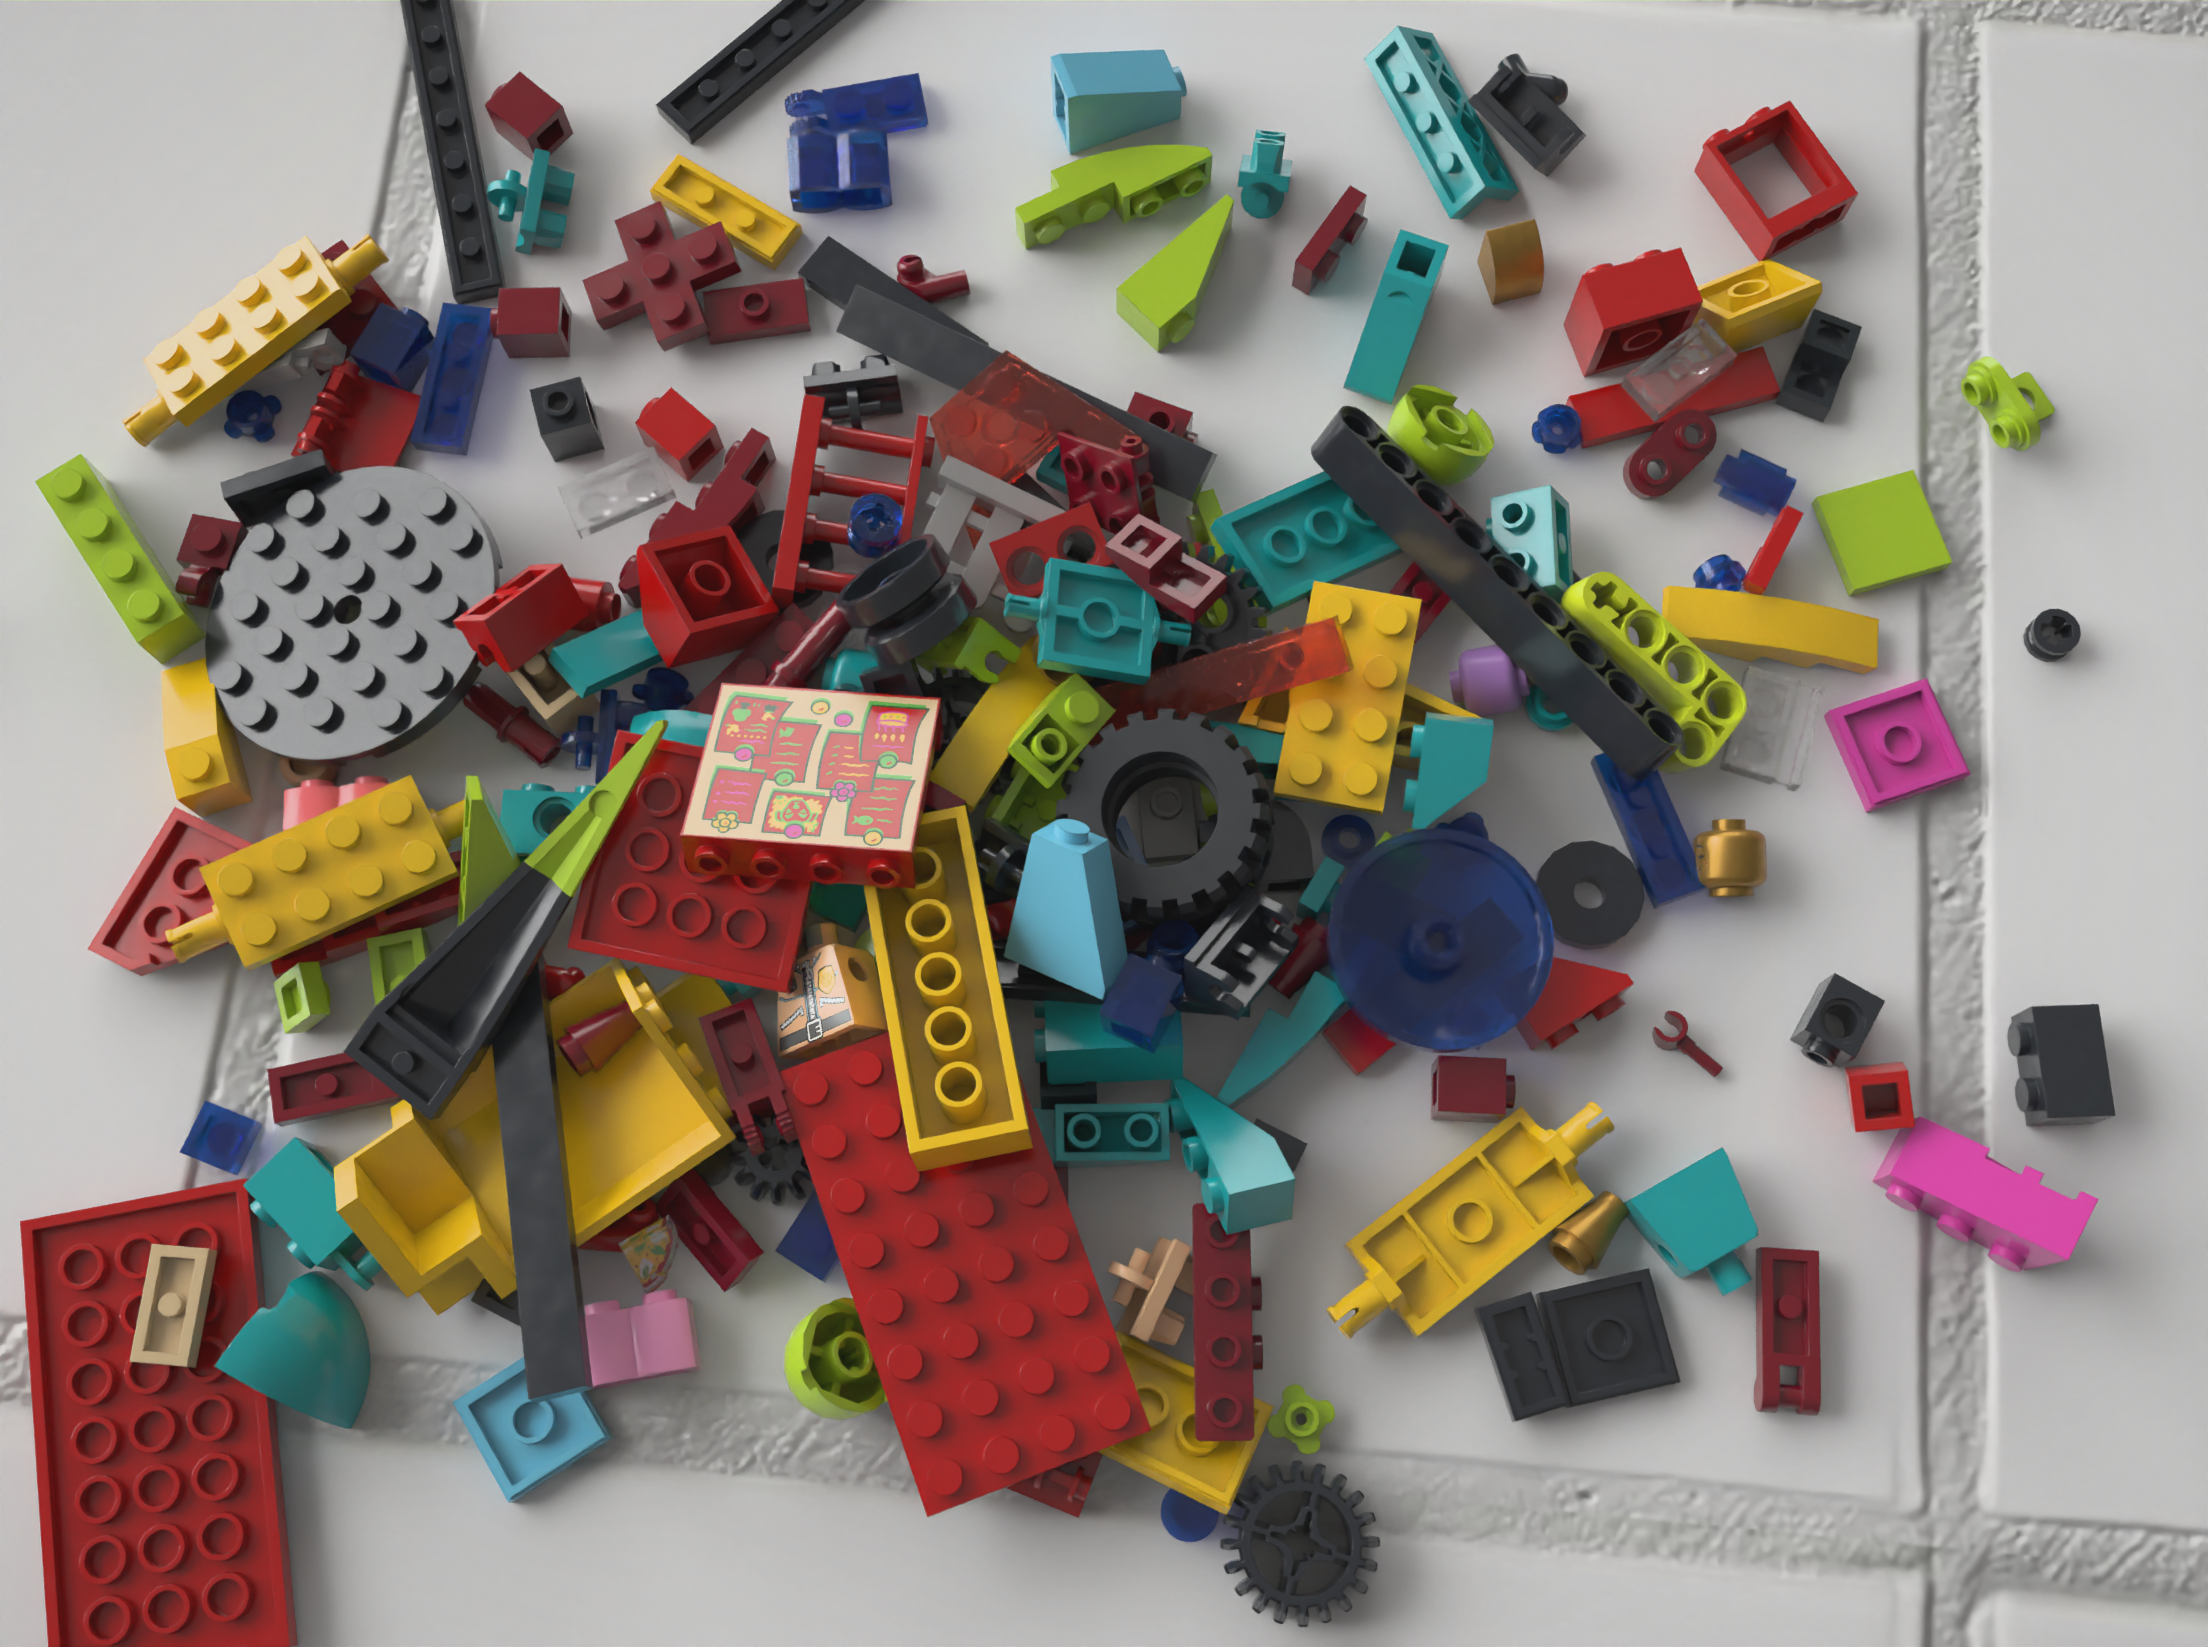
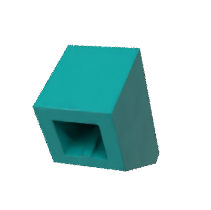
[1403,712,1494,829]

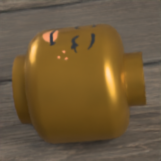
[1693,819,1767,897]

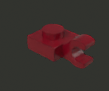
[175,514,249,608]

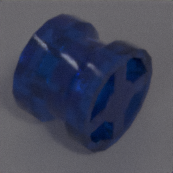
[846,493,903,559]

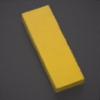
[650,153,803,271]

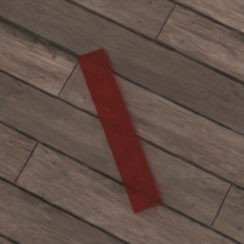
[1088,614,1354,746]

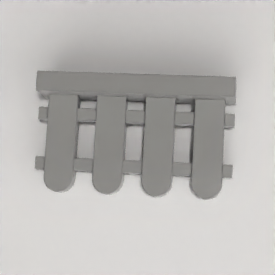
[923,455,1121,634]

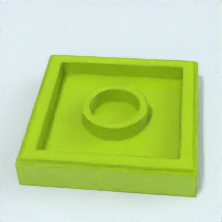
[1811,469,1952,597]

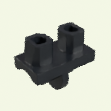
[803,354,903,430]
[975,818,1030,901]

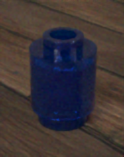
[1713,448,1797,517]

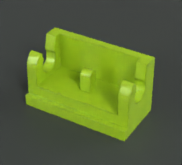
[915,616,1022,683]

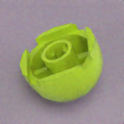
[1387,384,1495,487]
[784,1297,887,1421]

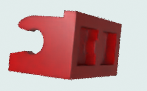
[453,563,589,672]

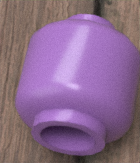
[1449,644,1530,717]

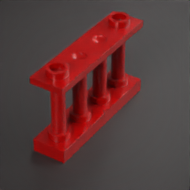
[771,394,935,609]

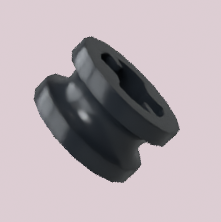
[2023,609,2081,662]

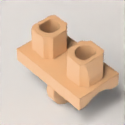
[1106,1237,1193,1346]

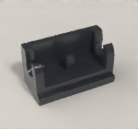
[1468,65,1587,177]
[1184,884,1299,1021]

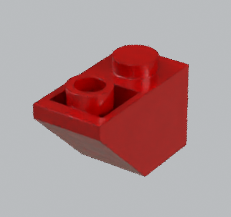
[1495,956,1634,1051]

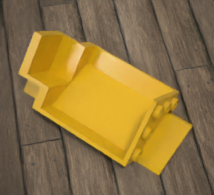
[334,958,737,1316]

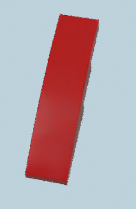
[270,850,462,979]

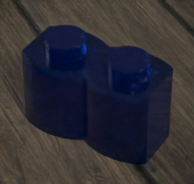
[787,128,893,214]

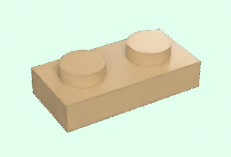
[129,1244,217,1368]

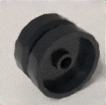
[835,534,978,668]

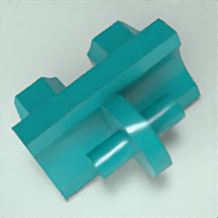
[1237,130,1292,219]
[487,148,575,255]

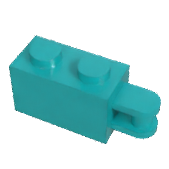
[243,1137,383,1291]

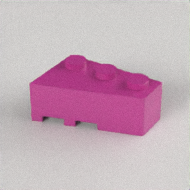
[1872,1116,2099,1272]

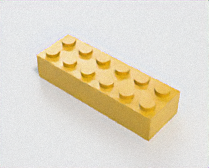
[863,805,1033,1172]

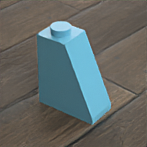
[1050,49,1187,154]
[1004,819,1130,1000]

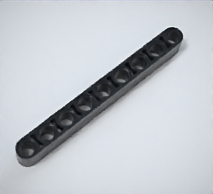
[1311,405,1685,780]

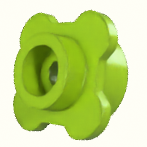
[1267,1384,1335,1454]

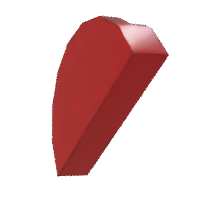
[1742,505,1804,595]

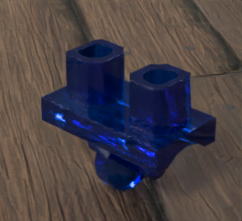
[560,689,650,785]

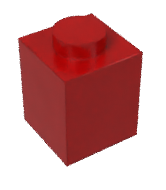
[635,387,724,482]
[1844,1062,1915,1132]

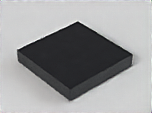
[1535,1268,1681,1408]

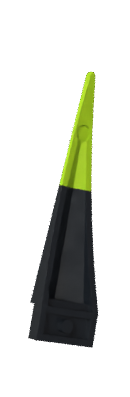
[343,720,668,1120]

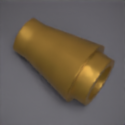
[1548,1191,1629,1275]

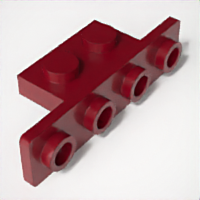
[1192,1203,1263,1441]

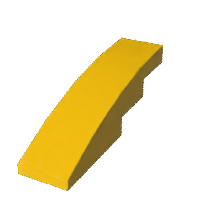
[1662,586,1879,674]

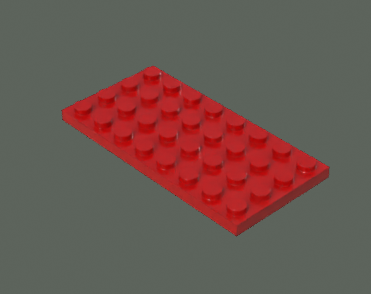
[779,1031,1151,1517]
[20,1178,298,1647]

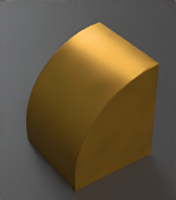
[1477,219,1544,305]

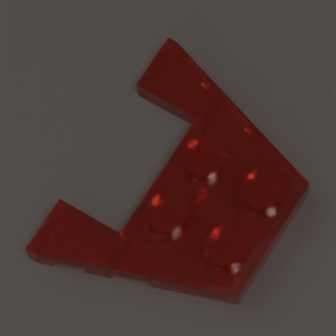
[929,350,1144,550]

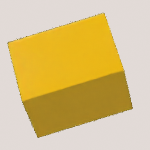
[1692,258,1823,360]

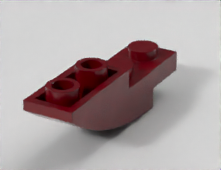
[618,427,776,609]

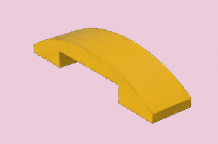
[929,634,1057,813]

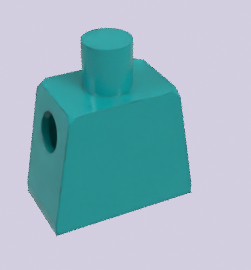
[1624,1147,1759,1296]

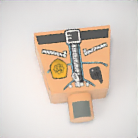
[778,923,888,1061]

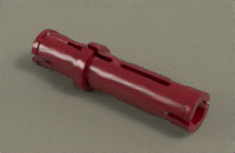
[761,597,853,689]

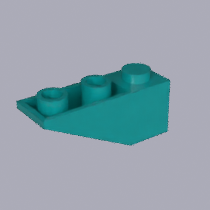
[1343,229,1449,405]
[1163,1077,1296,1235]

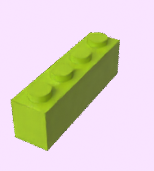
[35,454,206,664]

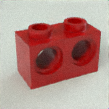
[989,502,1114,599]

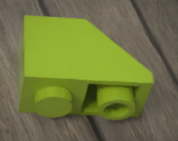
[1007,673,1116,789]

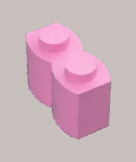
[585,1289,701,1391]

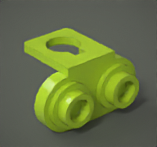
[1961,356,2055,451]

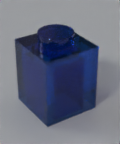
[350,303,440,393]
[1099,953,1184,1054]

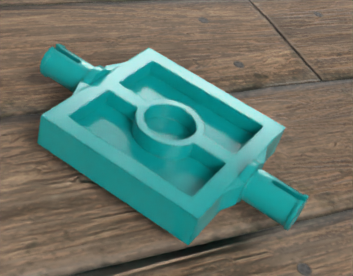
[1004,557,1191,685]

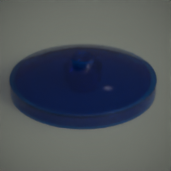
[1326,828,1554,1053]

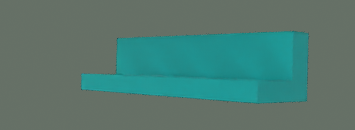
[1364,26,1520,220]

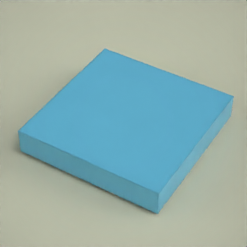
[453,1357,614,1503]

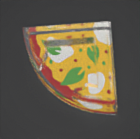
[618,1215,679,1294]

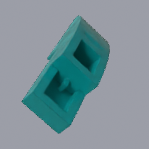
[1032,1103,1170,1169]

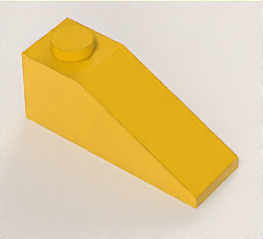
[161,657,253,818]

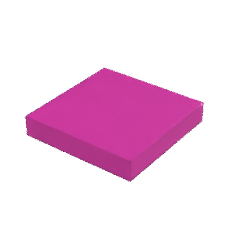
[1824,678,1971,813]

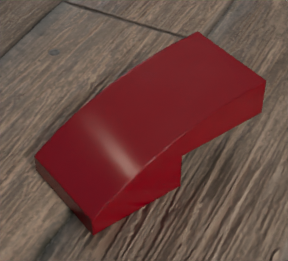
[1105,514,1227,624]

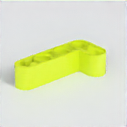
[1561,571,1747,774]

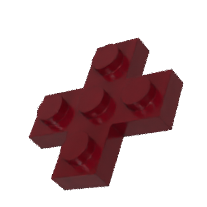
[582,201,742,352]

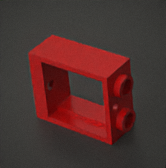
[1694,100,1858,262]

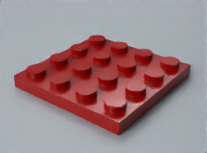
[567,730,814,994]

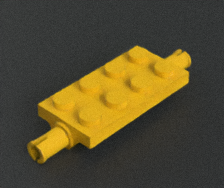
[122,234,390,447]
[165,775,465,971]
[1326,1101,1614,1340]

